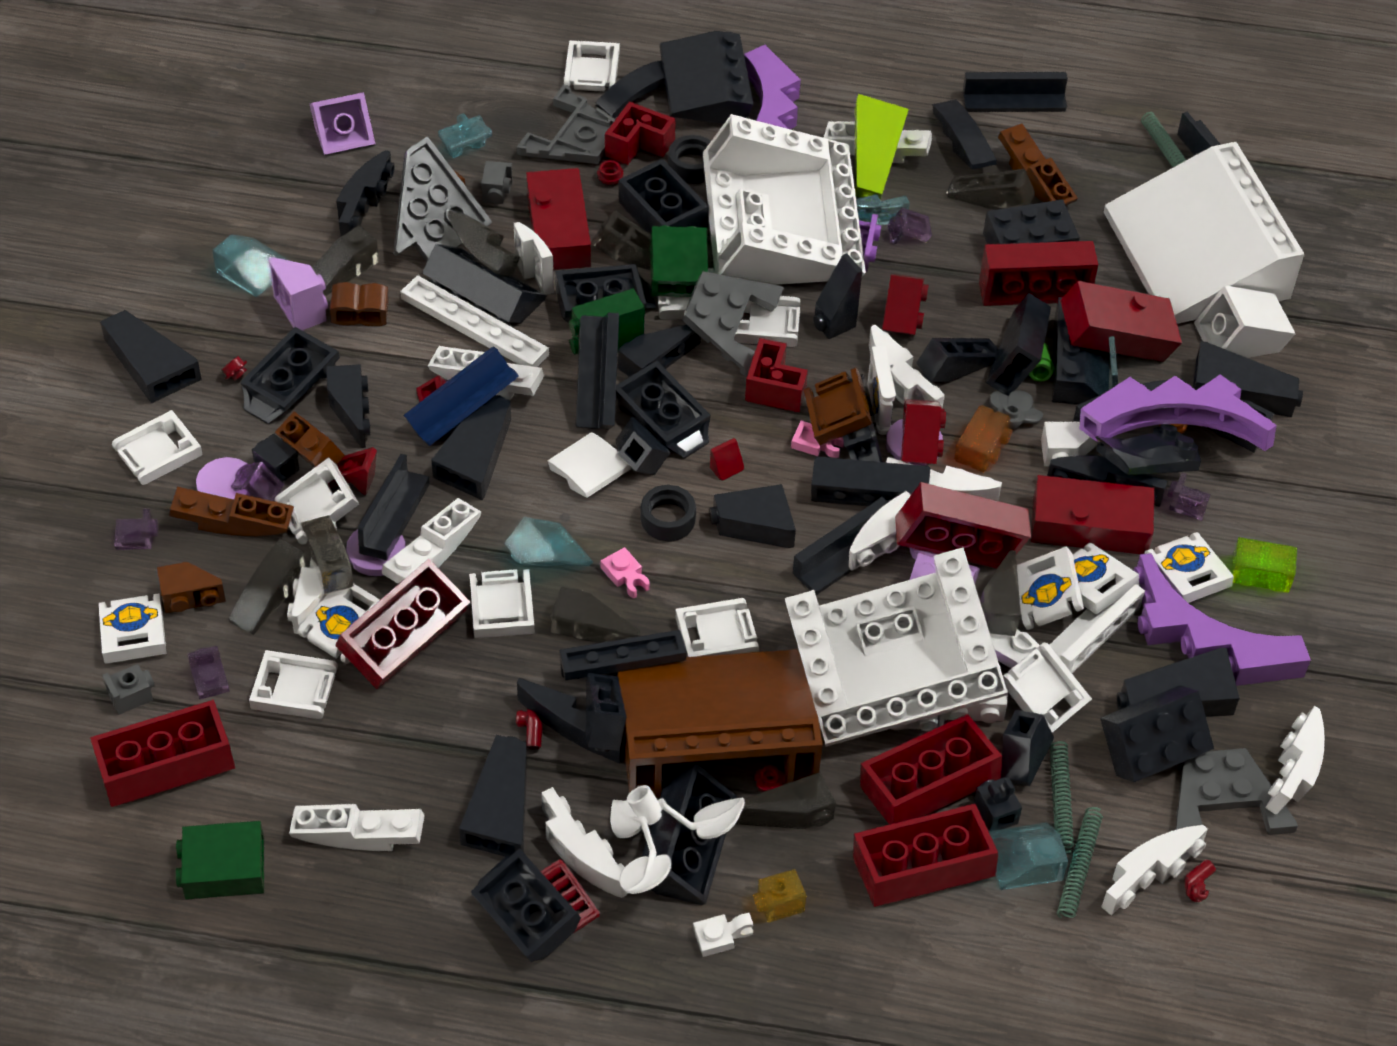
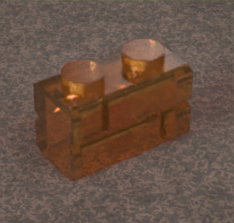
[954,405,1012,472]

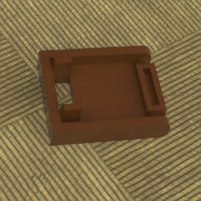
[804,367,872,445]

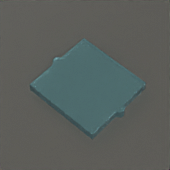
[1109,336,1118,388]

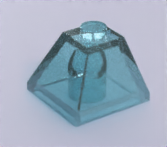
[212,234,290,297]
[504,517,593,566]
[989,823,1068,890]

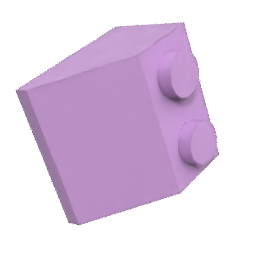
[310,92,375,155]
[268,257,328,330]

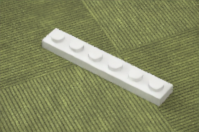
[400,275,549,367]

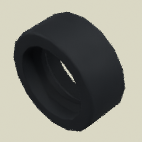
[668,135,711,184]
[640,484,696,541]

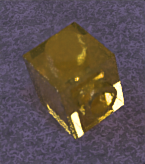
[754,869,807,923]

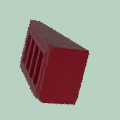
[541,859,600,933]

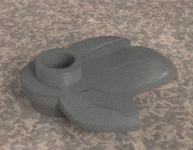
[990,390,1043,430]

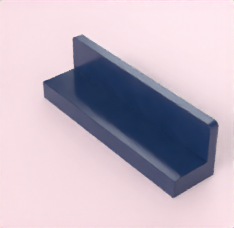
[403,346,519,446]

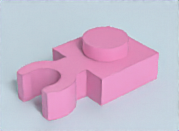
[791,421,844,458]
[601,547,650,598]

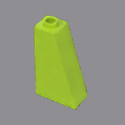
[855,94,909,203]

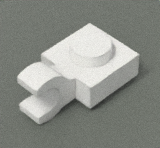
[693,913,753,957]

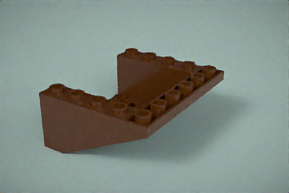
[617,649,822,798]

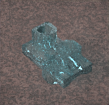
[438,113,492,157]

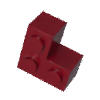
[605,102,676,165]
[882,273,929,335]
[745,338,808,413]
[901,399,946,464]

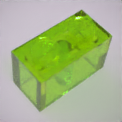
[1231,537,1297,593]

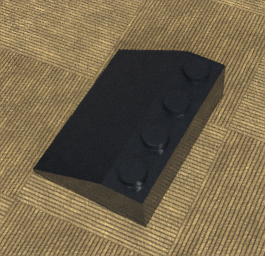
[659,31,753,124]

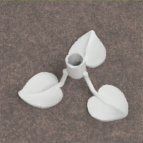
[610,785,745,894]

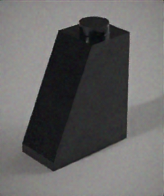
[709,484,796,548]

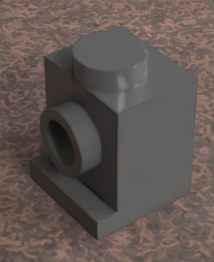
[481,161,513,204]
[102,664,155,715]

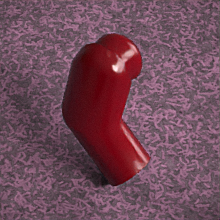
[516,709,542,749]
[1184,859,1216,902]

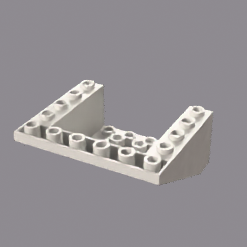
[703,114,866,285]
[1104,142,1304,324]
[785,547,1008,747]

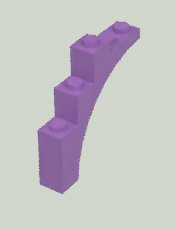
[744,45,801,130]
[1079,375,1277,451]
[1133,553,1311,686]

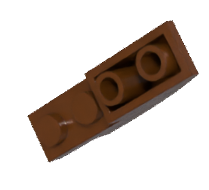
[998,123,1078,205]
[169,486,294,536]

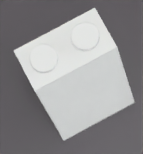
[1194,285,1296,358]

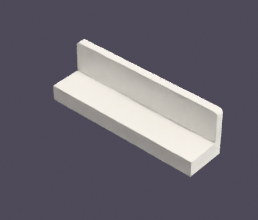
[1049,584,1145,673]

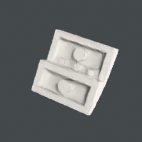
[514,222,554,295]
[547,432,631,498]

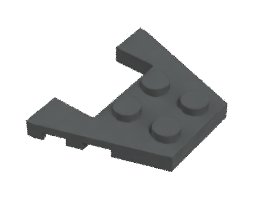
[517,84,615,164]
[682,271,784,377]
[1175,748,1298,835]

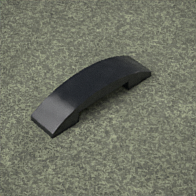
[596,60,665,118]

